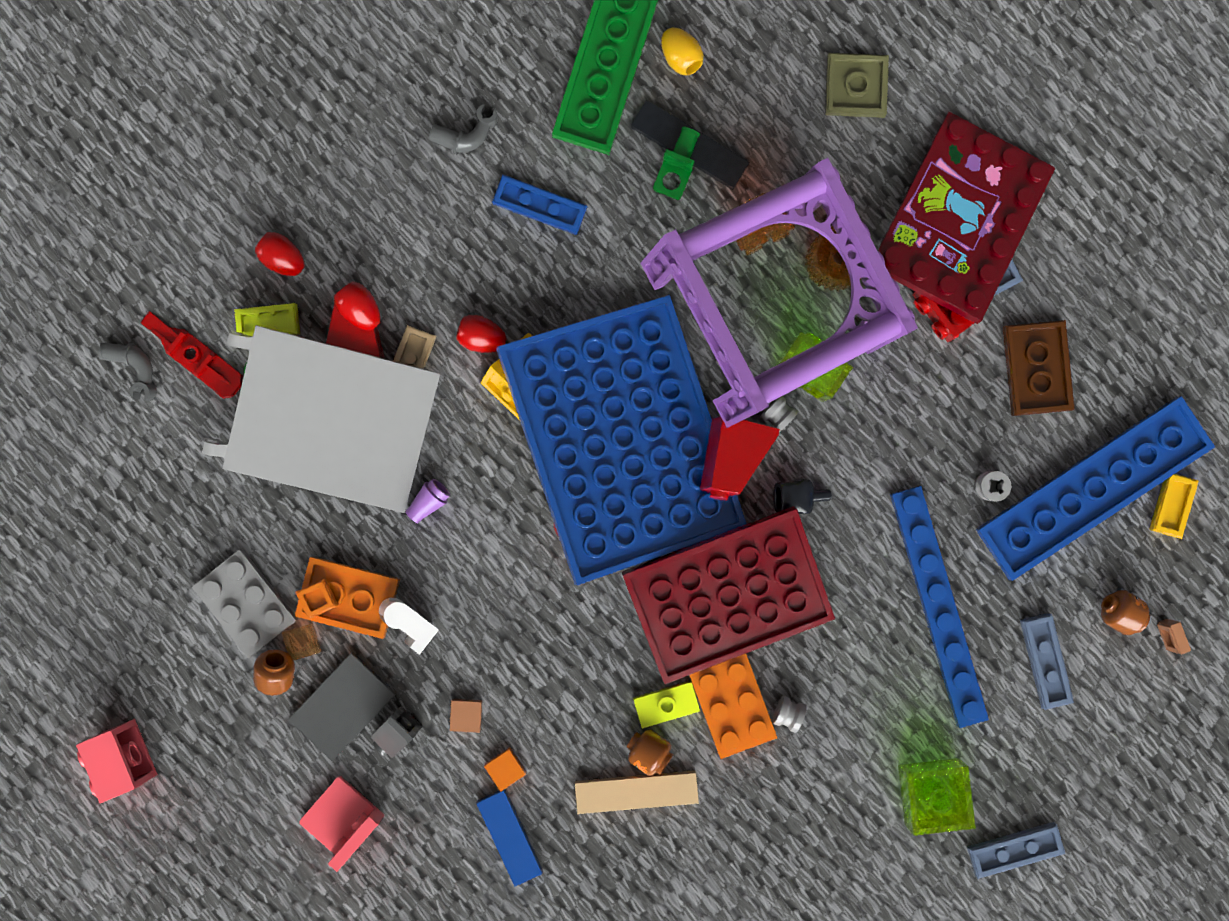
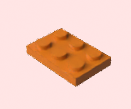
[295,556,400,639]
[689,654,777,759]

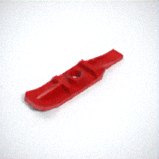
[140,311,243,399]

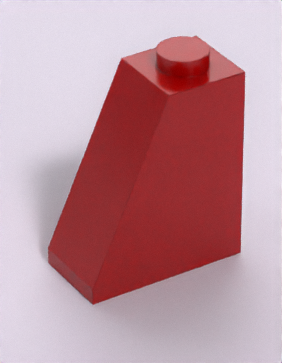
[326,303,385,359]
[700,416,780,500]

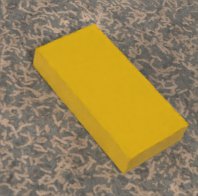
[1149,474,1199,539]

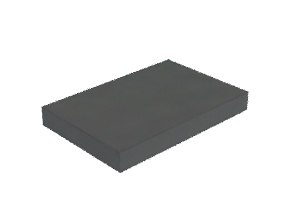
[288,652,397,761]

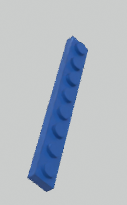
[890,486,989,728]

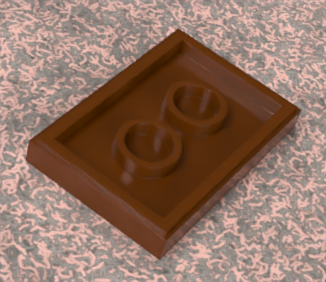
[1003,320,1075,416]

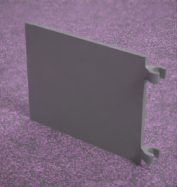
[202,325,440,513]

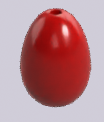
[255,232,305,276]
[334,281,380,331]
[456,315,507,353]

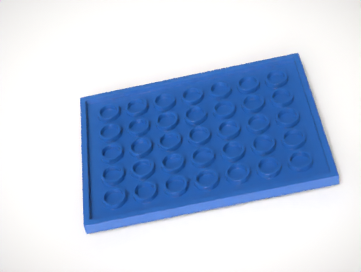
[496,295,747,585]

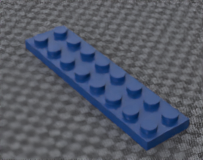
[975,396,1215,581]

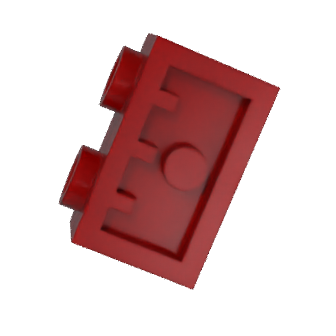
[912,292,974,342]

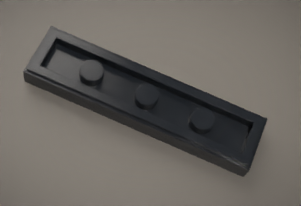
[631,100,750,190]

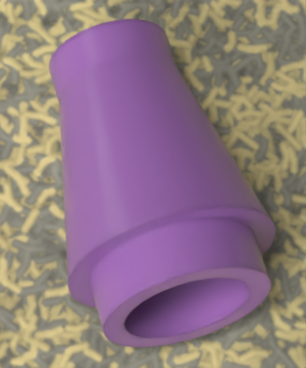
[406,479,450,523]

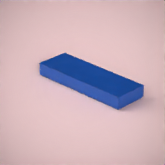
[492,174,588,235]
[476,789,543,887]

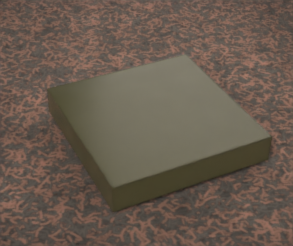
[825,53,889,118]

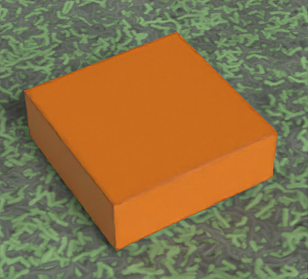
[295,578,339,620]
[484,747,527,792]

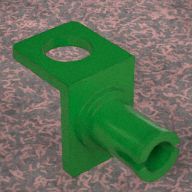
[653,127,700,200]

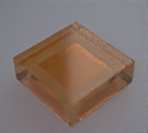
[282,623,321,660]

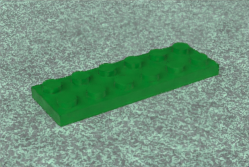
[552,0,659,155]

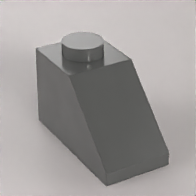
[371,706,423,758]

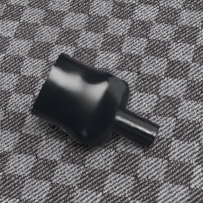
[773,479,832,514]

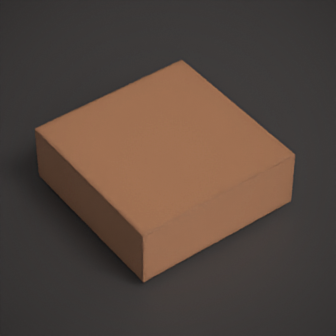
[1157,619,1191,655]
[450,699,483,733]

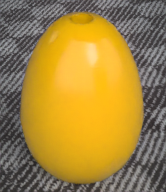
[661,27,704,76]

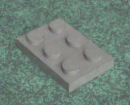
[192,549,298,658]

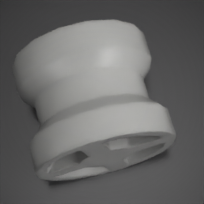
[760,396,799,432]
[974,471,1012,501]
[772,695,807,733]

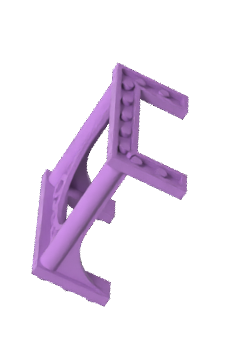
[640,158,918,428]

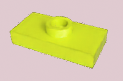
[234,303,300,336]
[633,681,700,729]

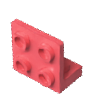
[299,776,385,872]

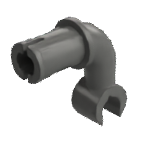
[429,104,498,155]
[98,342,157,401]

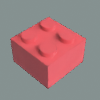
[76,719,158,803]

